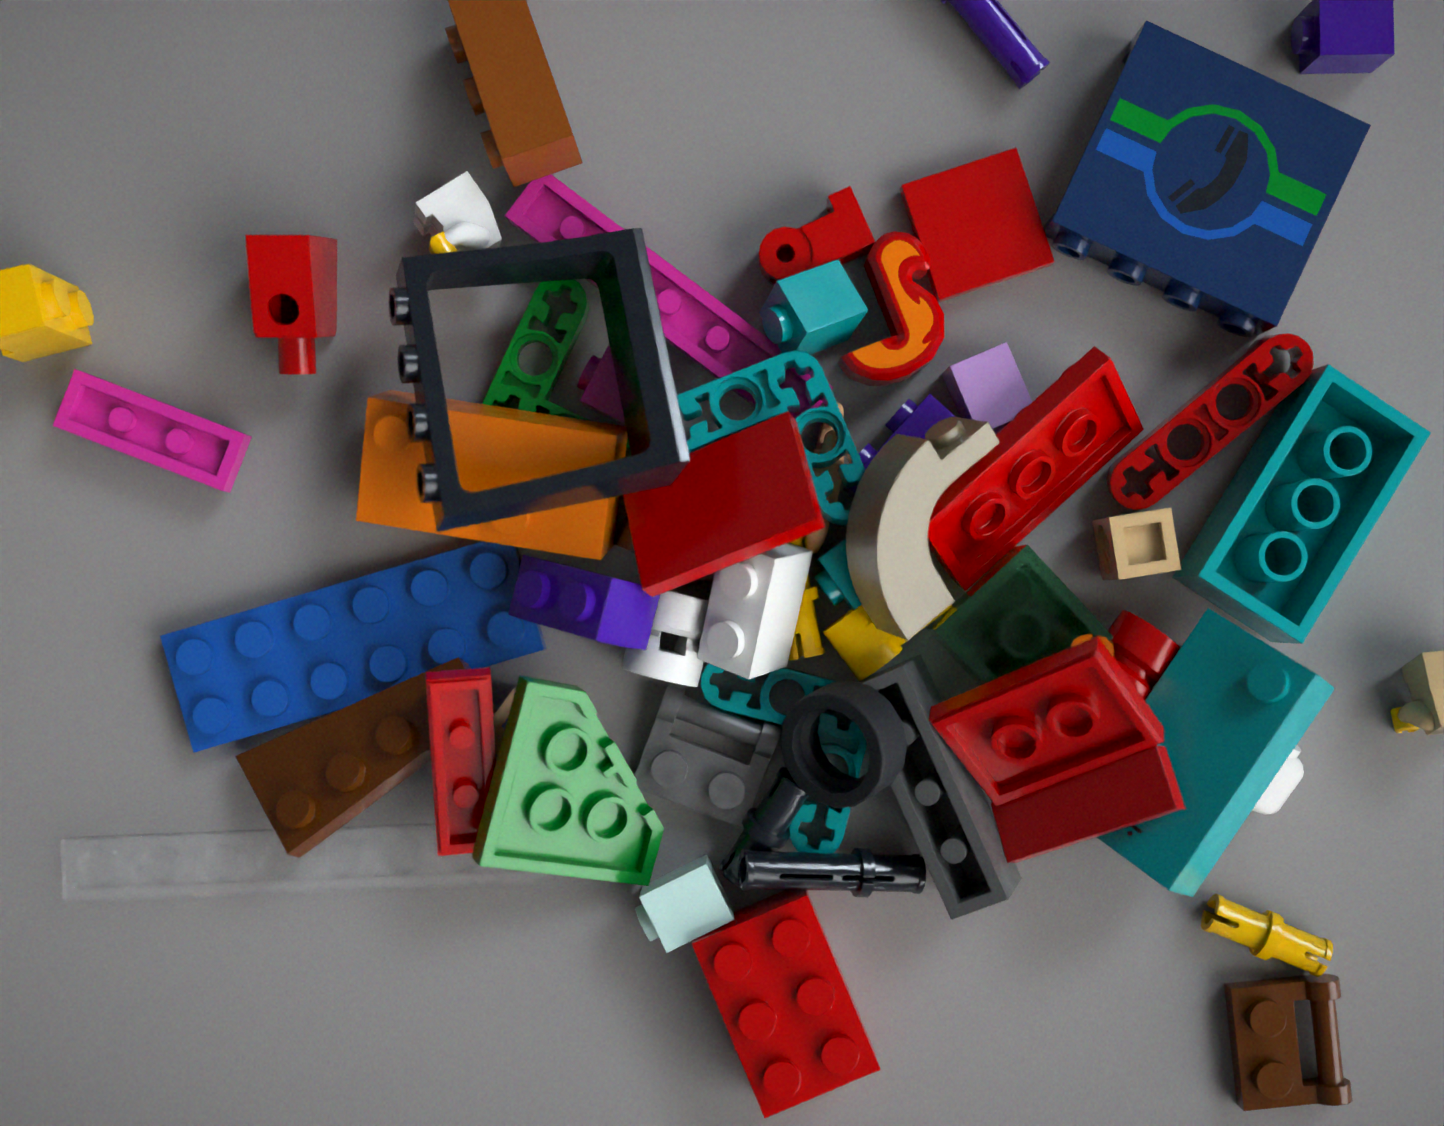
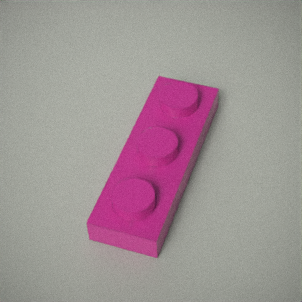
[52,369,252,493]

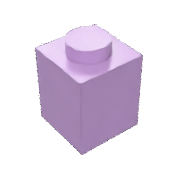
[942,342,1032,435]

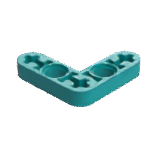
[677,350,865,525]
[701,663,867,853]

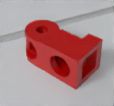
[759,186,875,285]

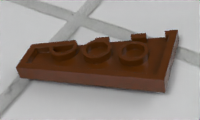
[235,657,497,858]

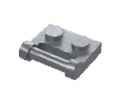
[634,683,782,829]

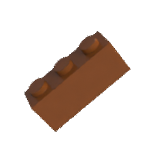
[445,0,583,187]

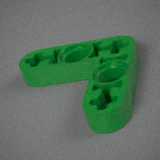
[483,279,632,457]

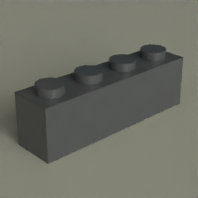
[859,654,1022,920]

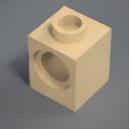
[1092,508,1181,580]

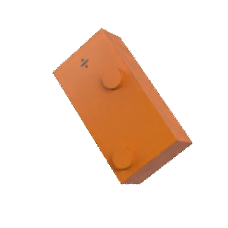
[356,390,628,560]

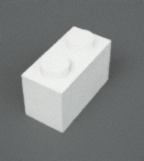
[697,542,813,679]

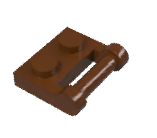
[1224,974,1353,1111]

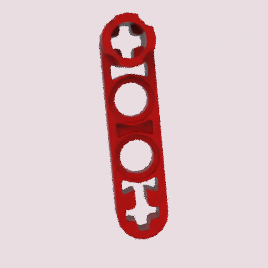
[1106,333,1314,510]

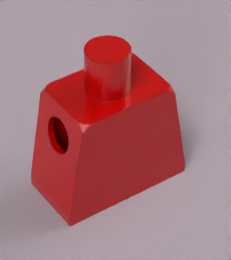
[245,235,337,375]

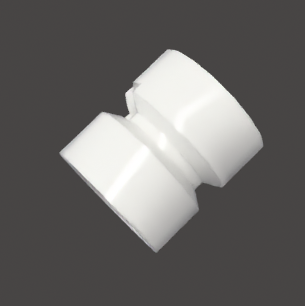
[621,591,709,687]

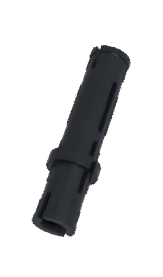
[738,847,926,898]

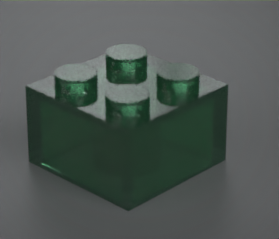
[926,544,1113,686]

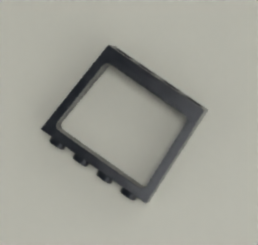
[388,228,690,532]

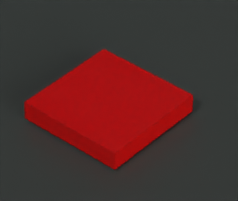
[899,147,1055,303]

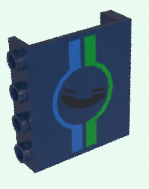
[1044,20,1371,337]

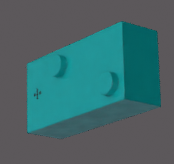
[1172,364,1431,644]
[1097,608,1335,897]

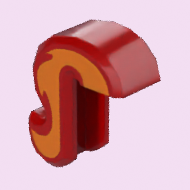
[837,231,945,386]

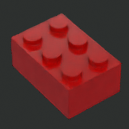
[692,890,881,1118]

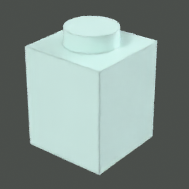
[635,854,734,953]

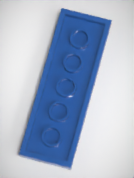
[160,541,547,753]

